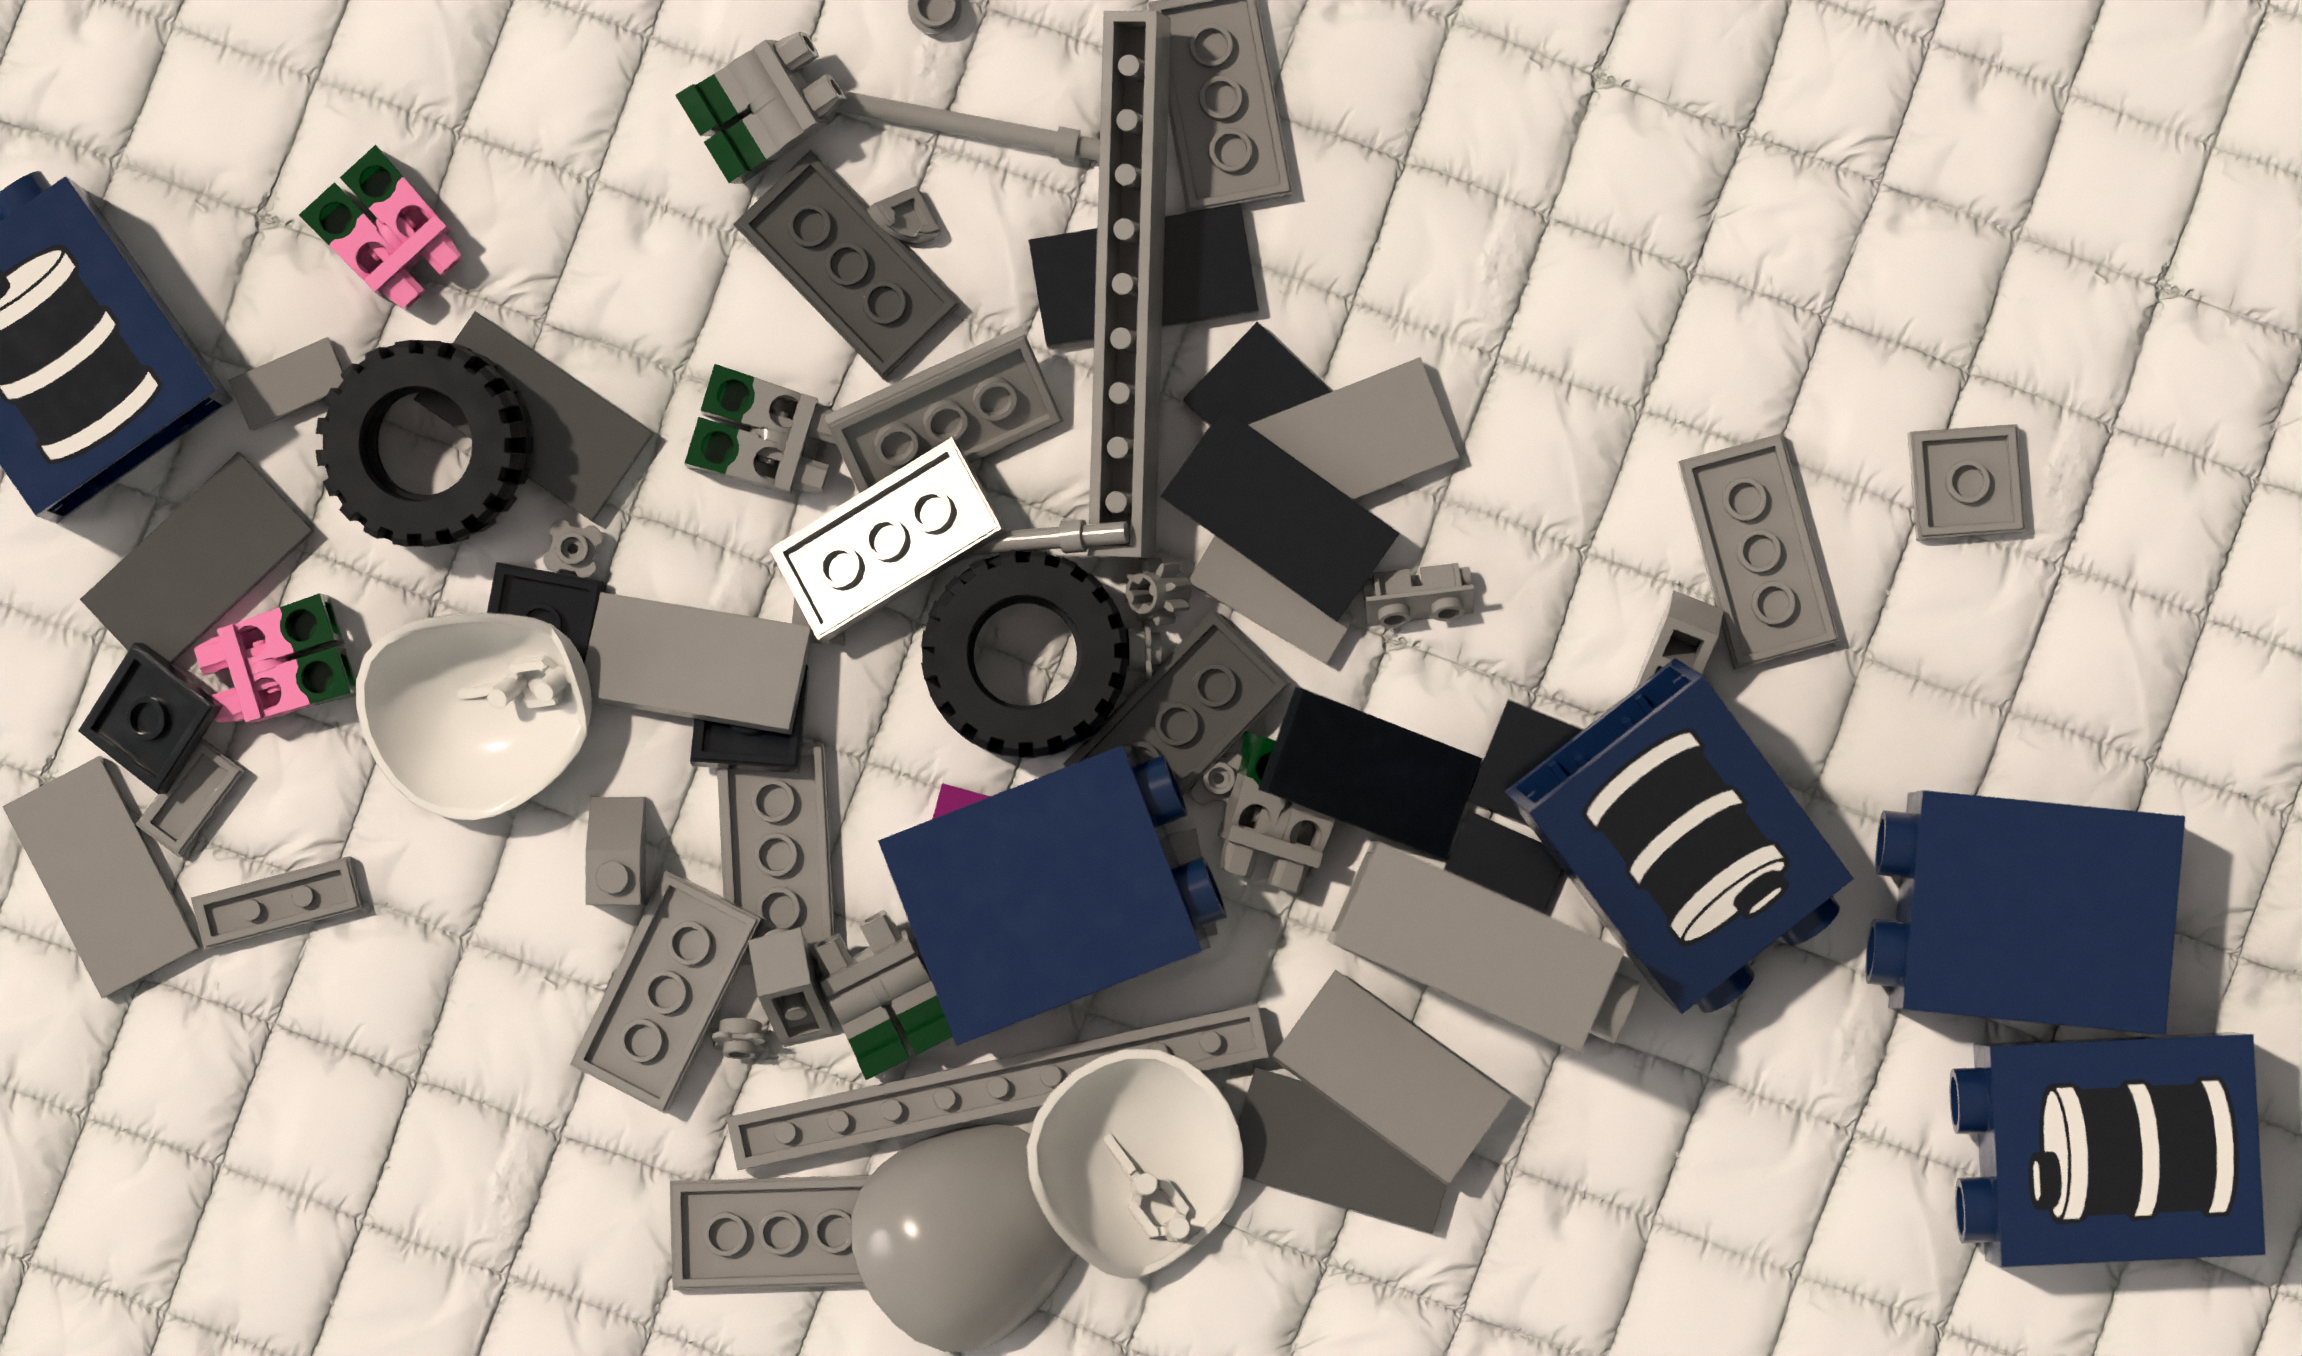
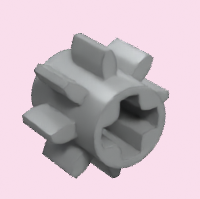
[1125,558,1192,626]

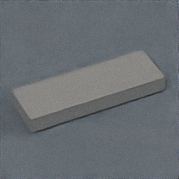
[1189,536,1354,665]
[191,856,364,950]

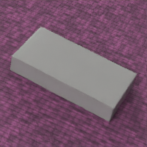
[228,337,344,431]
[135,738,246,857]

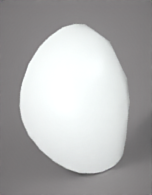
[356,612,592,820]
[1027,1049,1243,1279]

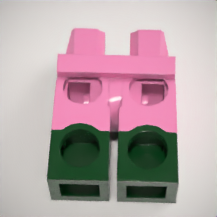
[299,145,463,311]
[194,593,356,724]

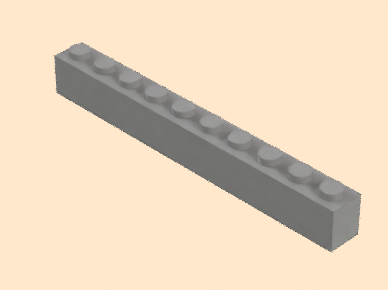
[1088,11,1171,559]

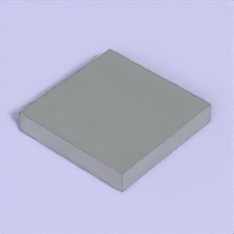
[1908,424,2026,540]

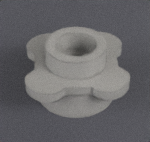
[543,519,603,578]
[1126,619,1162,679]
[1191,753,1242,805]
[712,1018,767,1059]

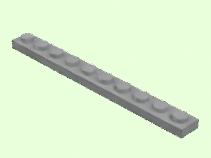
[726,1004,1269,1171]

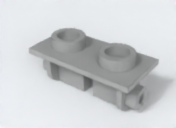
[1362,563,1474,628]

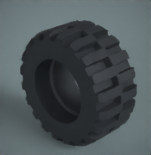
[315,340,533,547]
[921,549,1128,759]

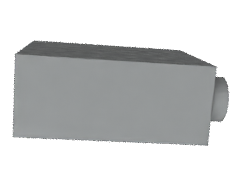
[1327,841,1640,1053]

